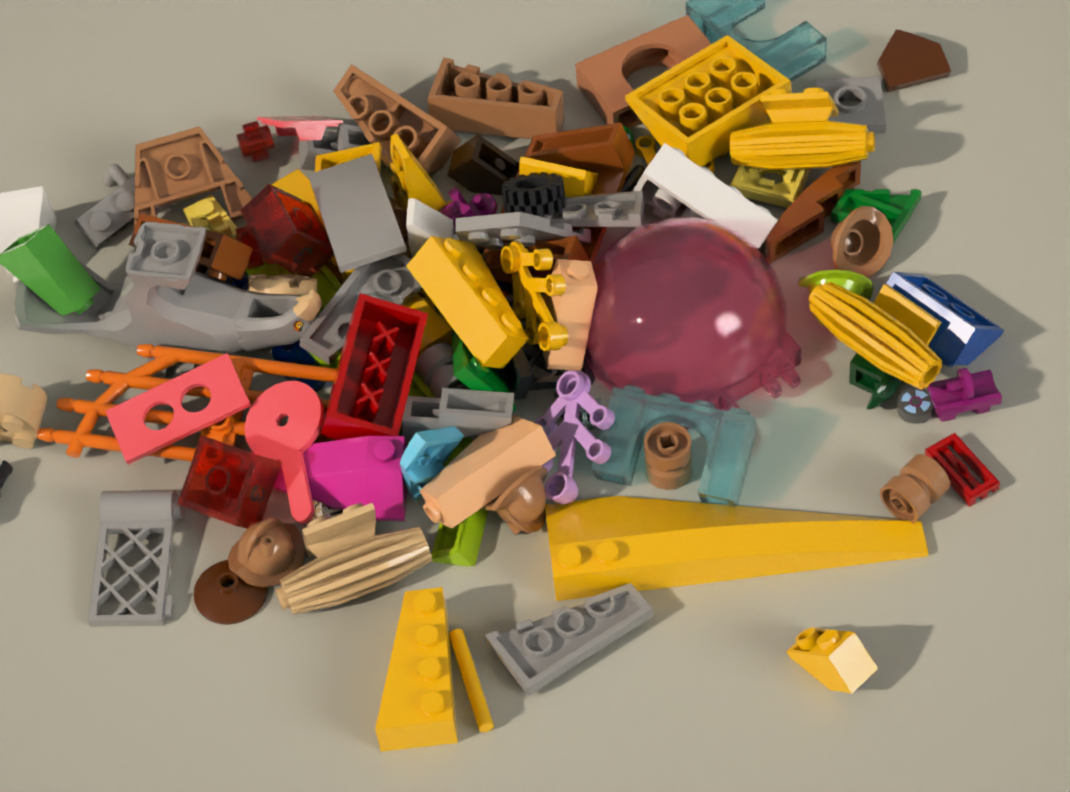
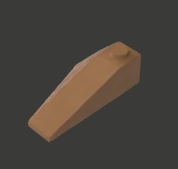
[333,64,462,175]

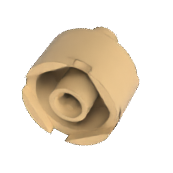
[0,373,48,449]

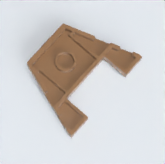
[134,126,260,250]

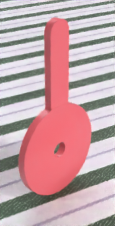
[245,381,324,524]

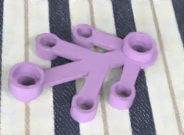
[534,371,615,504]

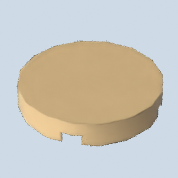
[248,274,318,295]

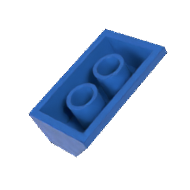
[886,272,1004,367]

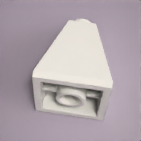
[0,186,57,287]

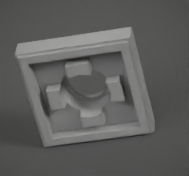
[815,76,886,133]

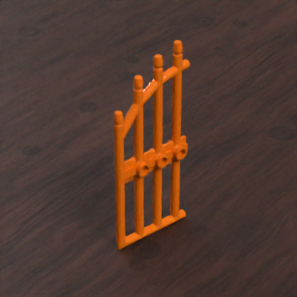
[37,344,337,478]

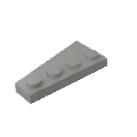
[544,191,645,227]
[300,253,424,364]
[485,583,653,696]

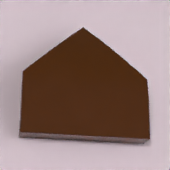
[877,29,951,92]

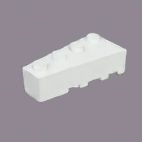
[633,143,778,263]

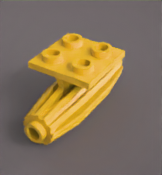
[730,88,875,170]
[809,282,943,390]

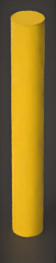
[449,629,494,732]

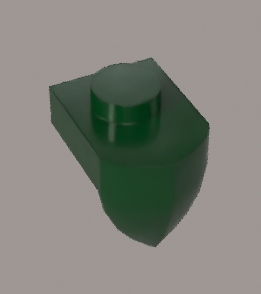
[849,353,901,410]

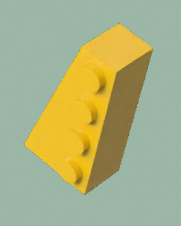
[406,236,529,369]
[375,587,458,752]

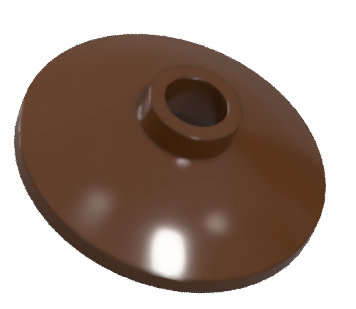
[194,560,268,625]

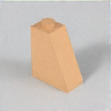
[536,259,598,371]

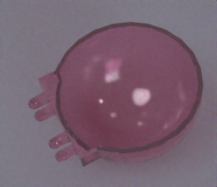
[585,217,801,433]

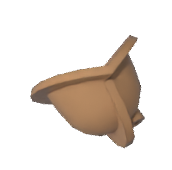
[830,206,893,278]
[482,466,548,535]
[228,518,306,588]

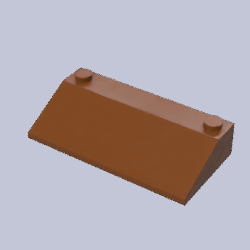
[482,122,636,284]

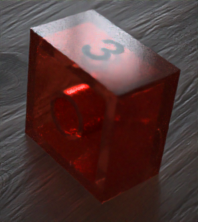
[240,183,334,278]
[177,435,282,529]

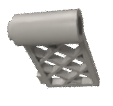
[88,490,184,627]

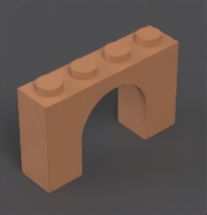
[575,15,712,129]

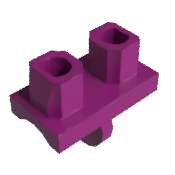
[438,187,498,234]
[927,368,1002,422]

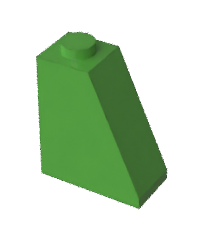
[0,224,101,316]

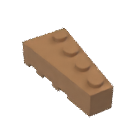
[427,57,564,139]

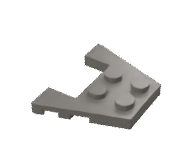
[456,212,591,254]

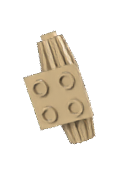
[275,503,432,615]

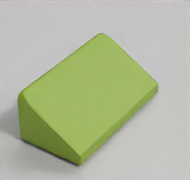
[431,508,489,567]

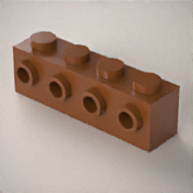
[128,213,253,282]

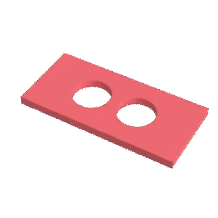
[105,353,251,465]

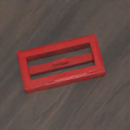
[925,433,1000,507]

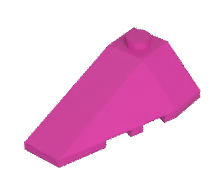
[263,436,408,521]

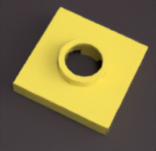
[730,166,812,208]

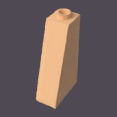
[420,415,556,528]

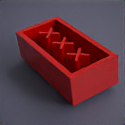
[320,293,428,440]

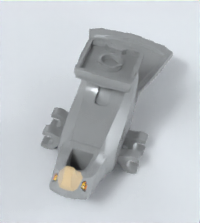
[14,222,322,378]

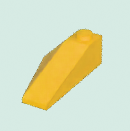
[390,134,452,212]

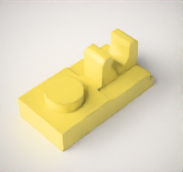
[183,194,246,244]

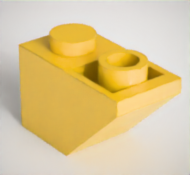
[786,627,878,693]

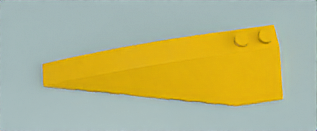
[545,496,928,601]

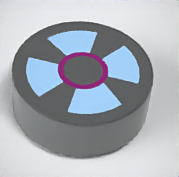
[897,387,934,424]

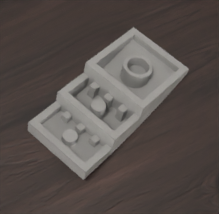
[308,154,407,273]

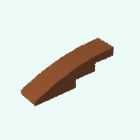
[766,161,861,264]

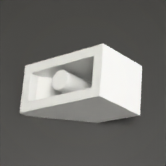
[406,198,459,258]

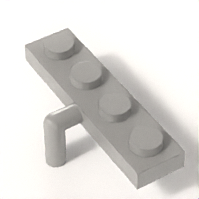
[75,164,135,248]

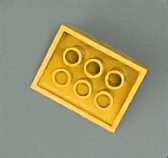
[625,35,792,167]

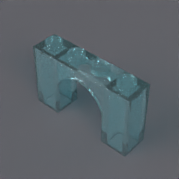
[686,0,827,82]
[591,385,758,507]

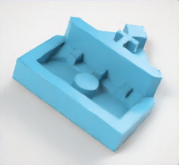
[400,426,464,503]

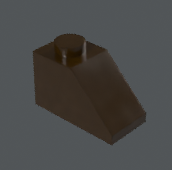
[447,134,519,195]

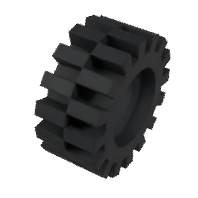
[502,172,566,218]

